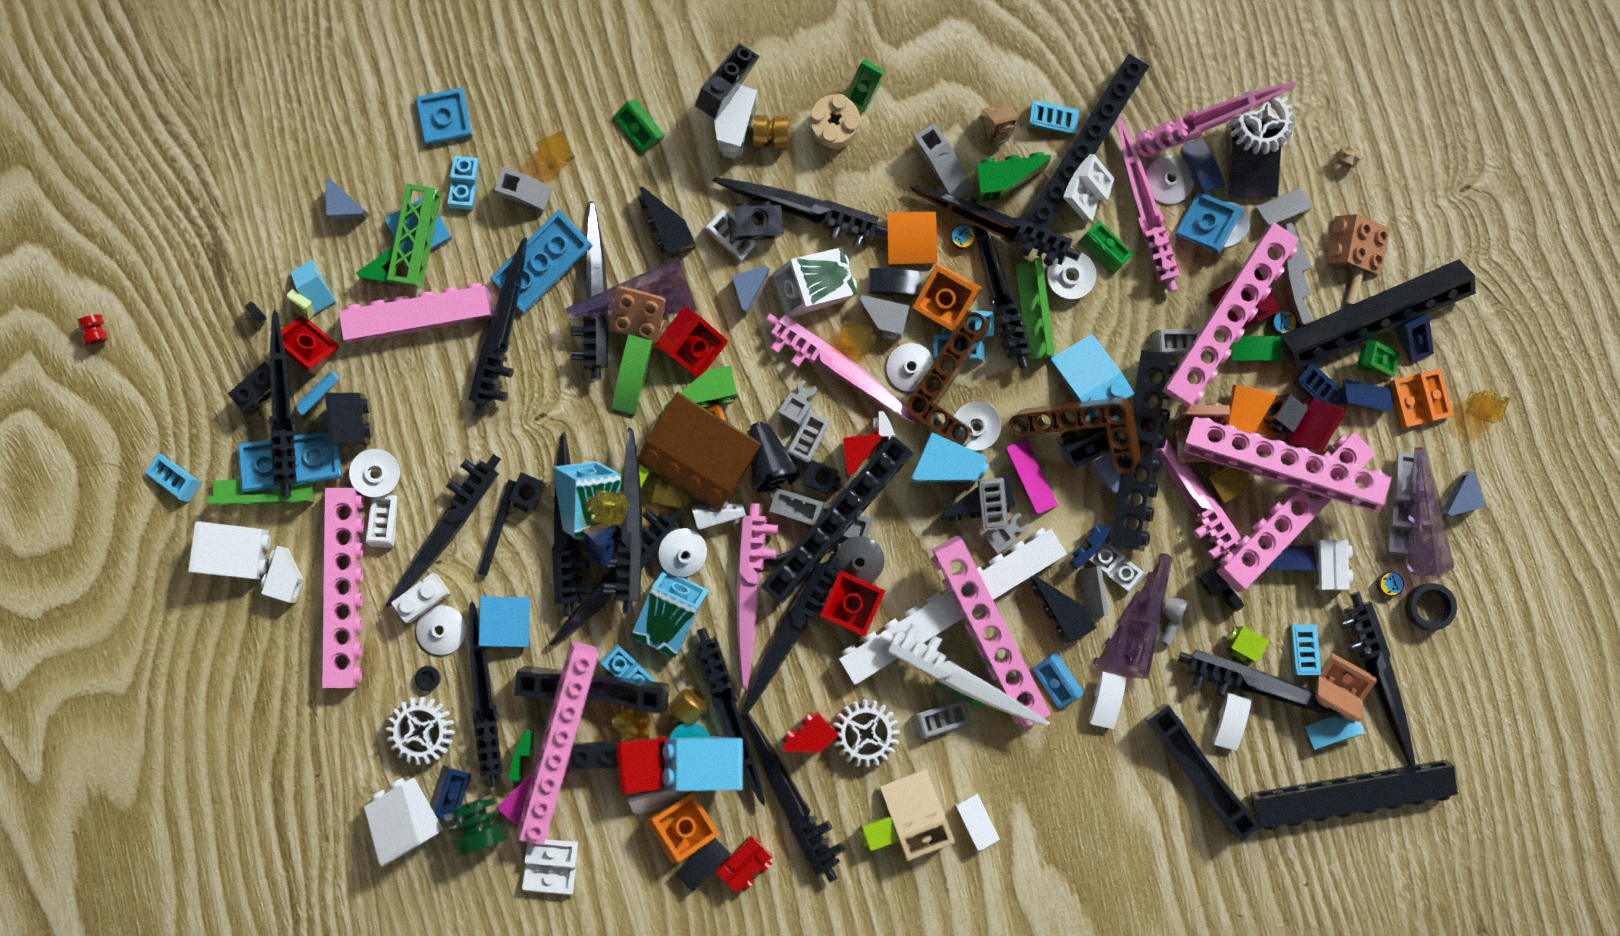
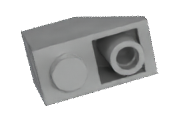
[494,167,553,211]

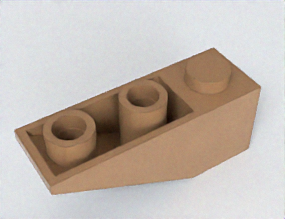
[980,103,1019,144]

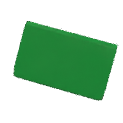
[613,99,665,154]
[1079,221,1134,275]

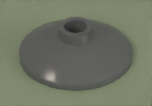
[836,536,884,583]

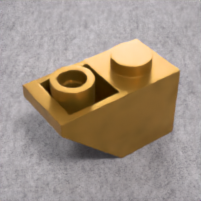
[1204,464,1250,504]

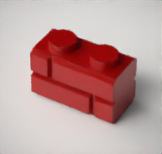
[715,834,773,893]

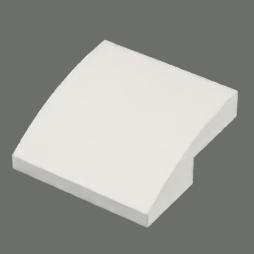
[1063,154,1114,221]
[522,839,578,896]

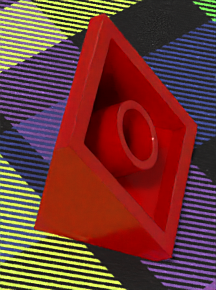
[270,316,340,375]
[842,434,882,479]

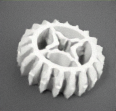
[1228,87,1296,154]
[386,697,455,765]
[833,699,900,768]

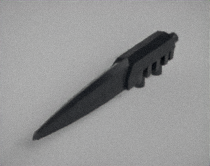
[712,177,888,249]
[910,185,1081,266]
[970,196,1033,370]
[571,201,608,381]
[468,237,527,417]
[269,309,297,497]
[603,427,642,614]
[552,432,591,617]
[385,453,501,607]
[549,507,683,646]
[741,554,840,720]
[1339,591,1416,766]
[469,601,503,788]
[694,627,765,806]
[1178,649,1346,719]
[745,713,845,883]

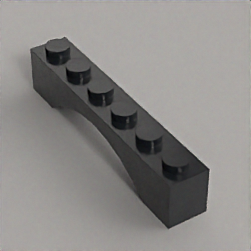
[514,665,670,714]
[1144,703,1261,842]

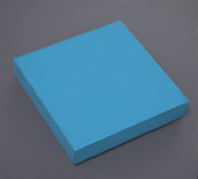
[415,87,473,146]
[1175,191,1243,254]
[384,197,452,262]
[296,370,339,415]
[478,596,530,648]

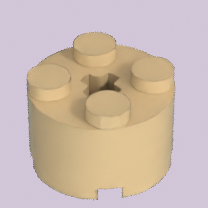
[810,94,859,150]

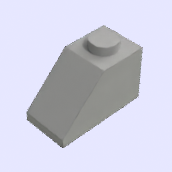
[860,295,909,340]

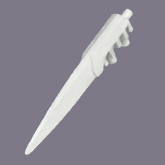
[879,623,1050,726]

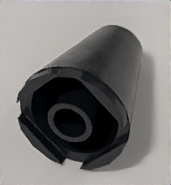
[747,422,801,493]

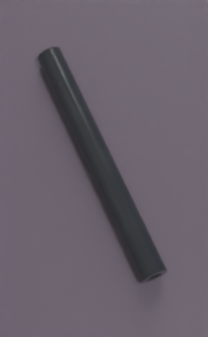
[478,479,516,576]

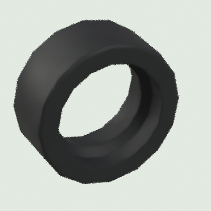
[1405,583,1457,630]

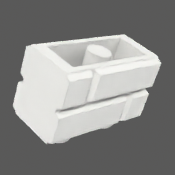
[1313,540,1353,590]
[391,573,451,623]

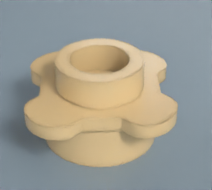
[1339,146,1364,166]

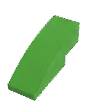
[611,334,654,415]

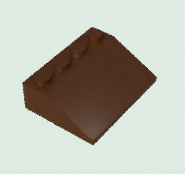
[638,392,762,512]

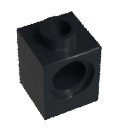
[1263,394,1308,434]
[802,460,841,495]
[509,472,547,512]
[1195,562,1230,596]

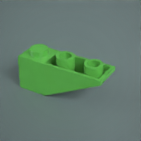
[663,365,738,410]

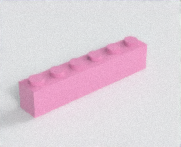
[339,283,493,343]

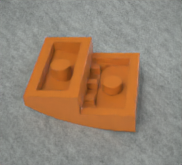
[887,211,937,264]
[1389,369,1454,429]
[1225,385,1280,441]

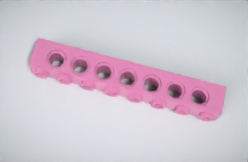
[1162,223,1299,407]
[1183,417,1391,514]
[1216,432,1375,593]
[322,488,364,688]
[931,535,1051,728]
[517,641,598,845]

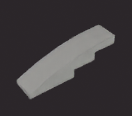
[1282,222,1312,327]
[1386,452,1423,557]
[769,488,874,538]

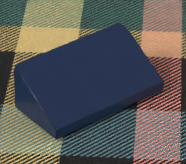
[1339,379,1392,413]
[1263,545,1316,571]
[430,765,471,822]

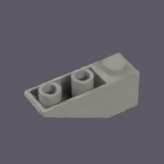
[913,122,974,198]

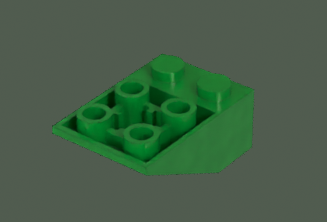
[973,152,1051,203]

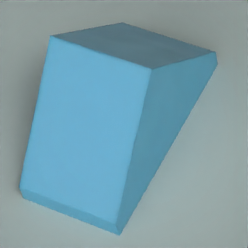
[291,260,337,314]

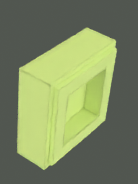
[287,289,314,320]

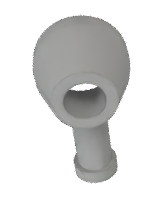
[1160,598,1188,645]

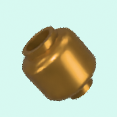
[670,688,707,726]

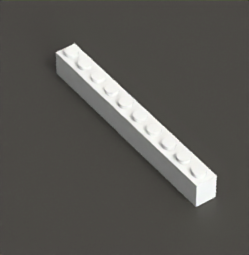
[839,528,1067,684]

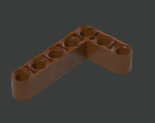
[907,312,989,446]
[1009,397,1141,474]

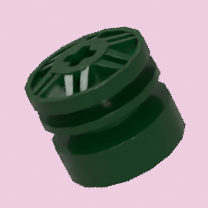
[444,798,507,857]

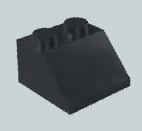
[325,393,373,447]

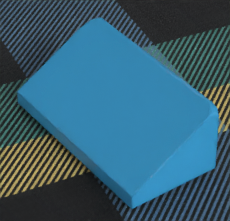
[1032,652,1084,710]

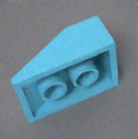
[1050,334,1134,418]

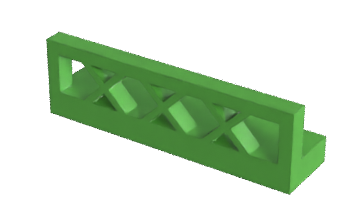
[387,184,442,289]
[1014,257,1055,361]
[207,479,314,506]

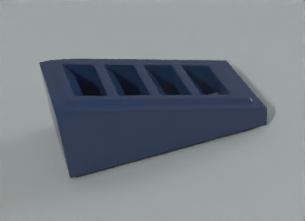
[1293,363,1342,407]

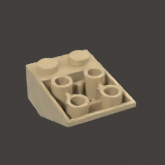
[880,769,955,860]

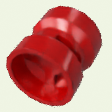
[78,315,108,345]

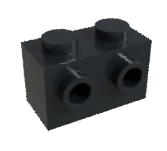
[1055,417,1111,470]

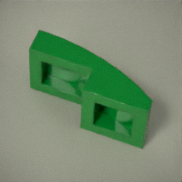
[1229,336,1282,362]
[509,729,534,781]

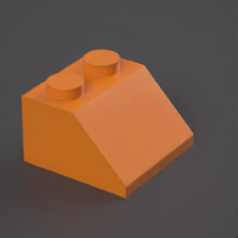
[912,263,983,332]
[645,792,719,863]

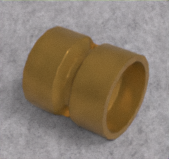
[753,115,788,148]

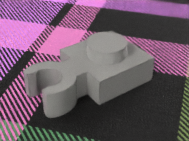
[778,380,817,426]
[983,513,1029,554]

